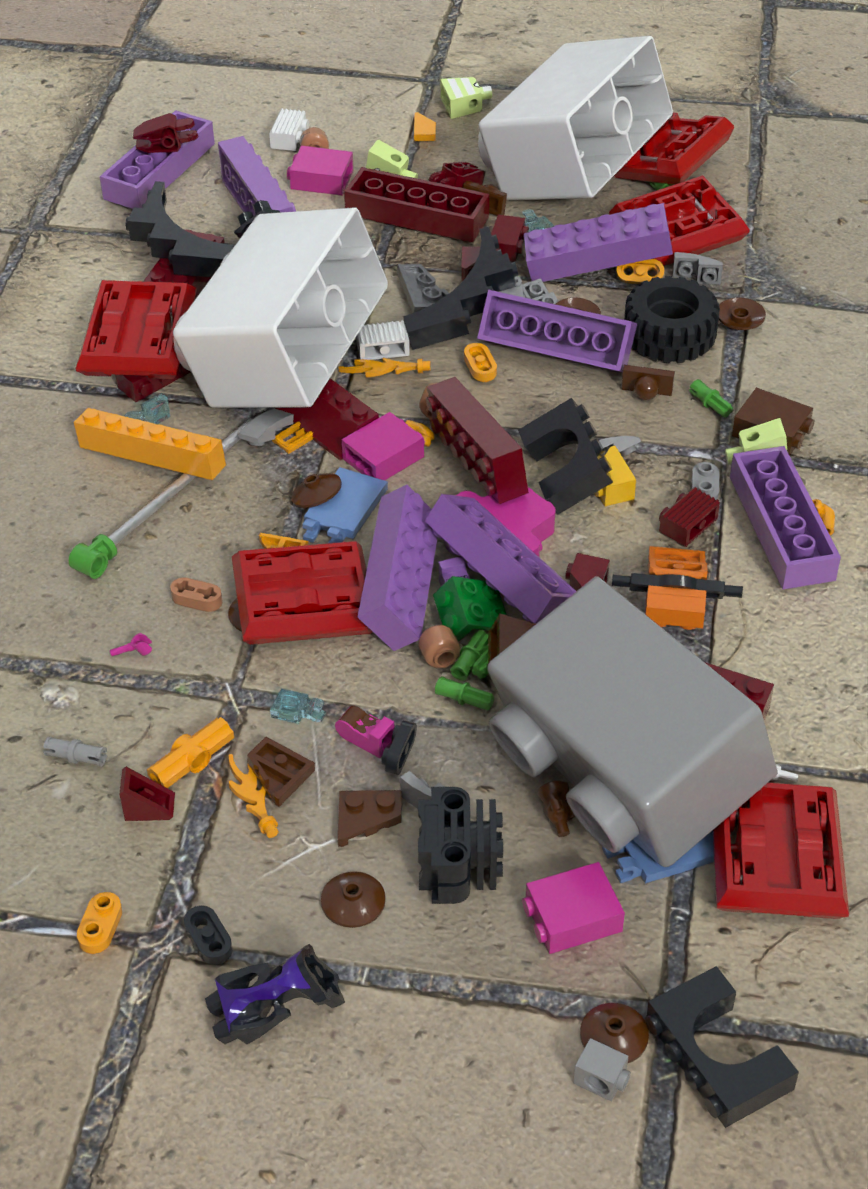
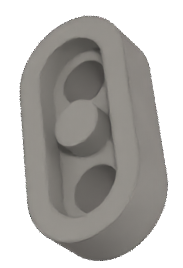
[691,462,719,500]

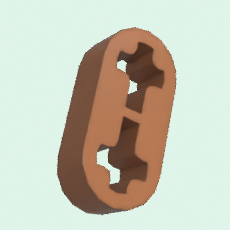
[170,578,223,612]

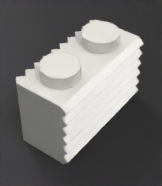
[269,108,309,152]
[356,320,410,360]

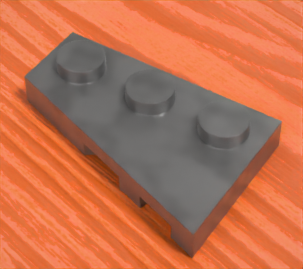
[397,264,449,313]

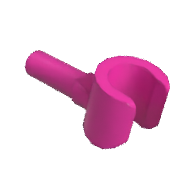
[110,633,152,656]

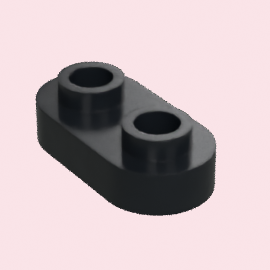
[381,720,417,775]
[184,905,233,965]

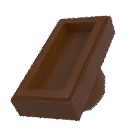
[463,181,507,216]
[622,364,675,401]

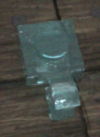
[522,209,554,232]
[124,393,170,424]
[270,688,326,724]

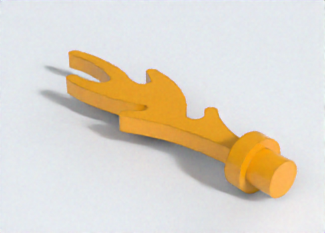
[338,358,431,377]
[229,754,279,838]

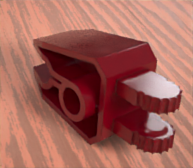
[133,113,199,153]
[428,162,486,188]

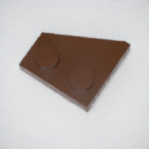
[247,737,315,807]
[338,790,402,847]

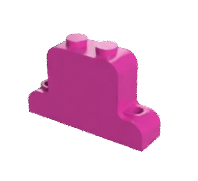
[456,487,556,557]

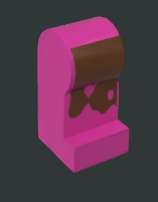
[335,706,395,758]

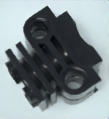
[418,787,503,904]

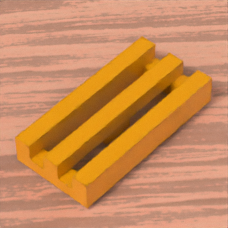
[272,421,313,454]

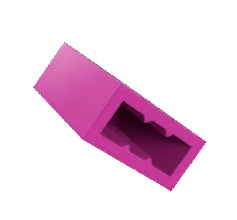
[287,146,354,196]
[342,412,425,480]
[522,862,625,954]

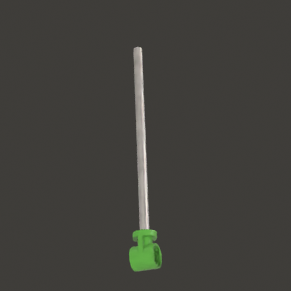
[69,418,253,579]

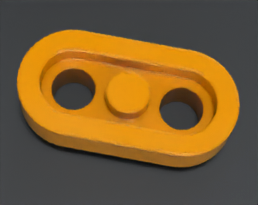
[616,259,664,284]
[464,343,497,382]
[77,892,122,954]

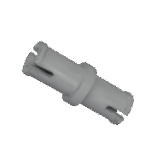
[43,737,107,766]

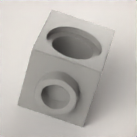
[573,1038,631,1102]

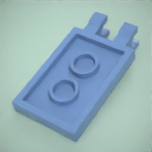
[302,467,388,543]
[602,830,733,883]

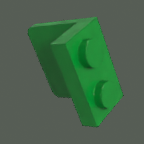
[433,576,507,642]

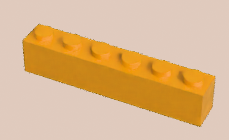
[74,408,226,480]

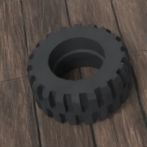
[624,276,720,364]

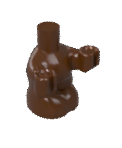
[537,780,576,837]

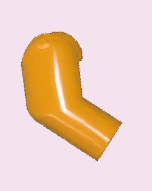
[405,420,435,447]
[812,499,835,535]

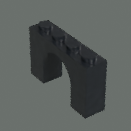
[518,398,613,515]
[645,966,799,1128]

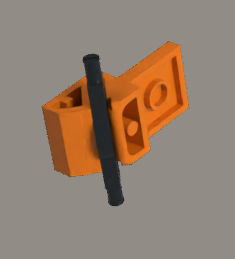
[612,546,743,630]

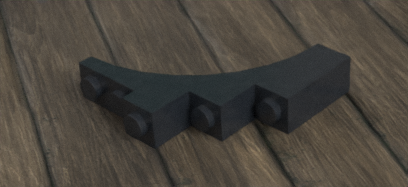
[125,181,234,278]
[403,226,519,350]

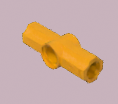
[147,717,234,788]

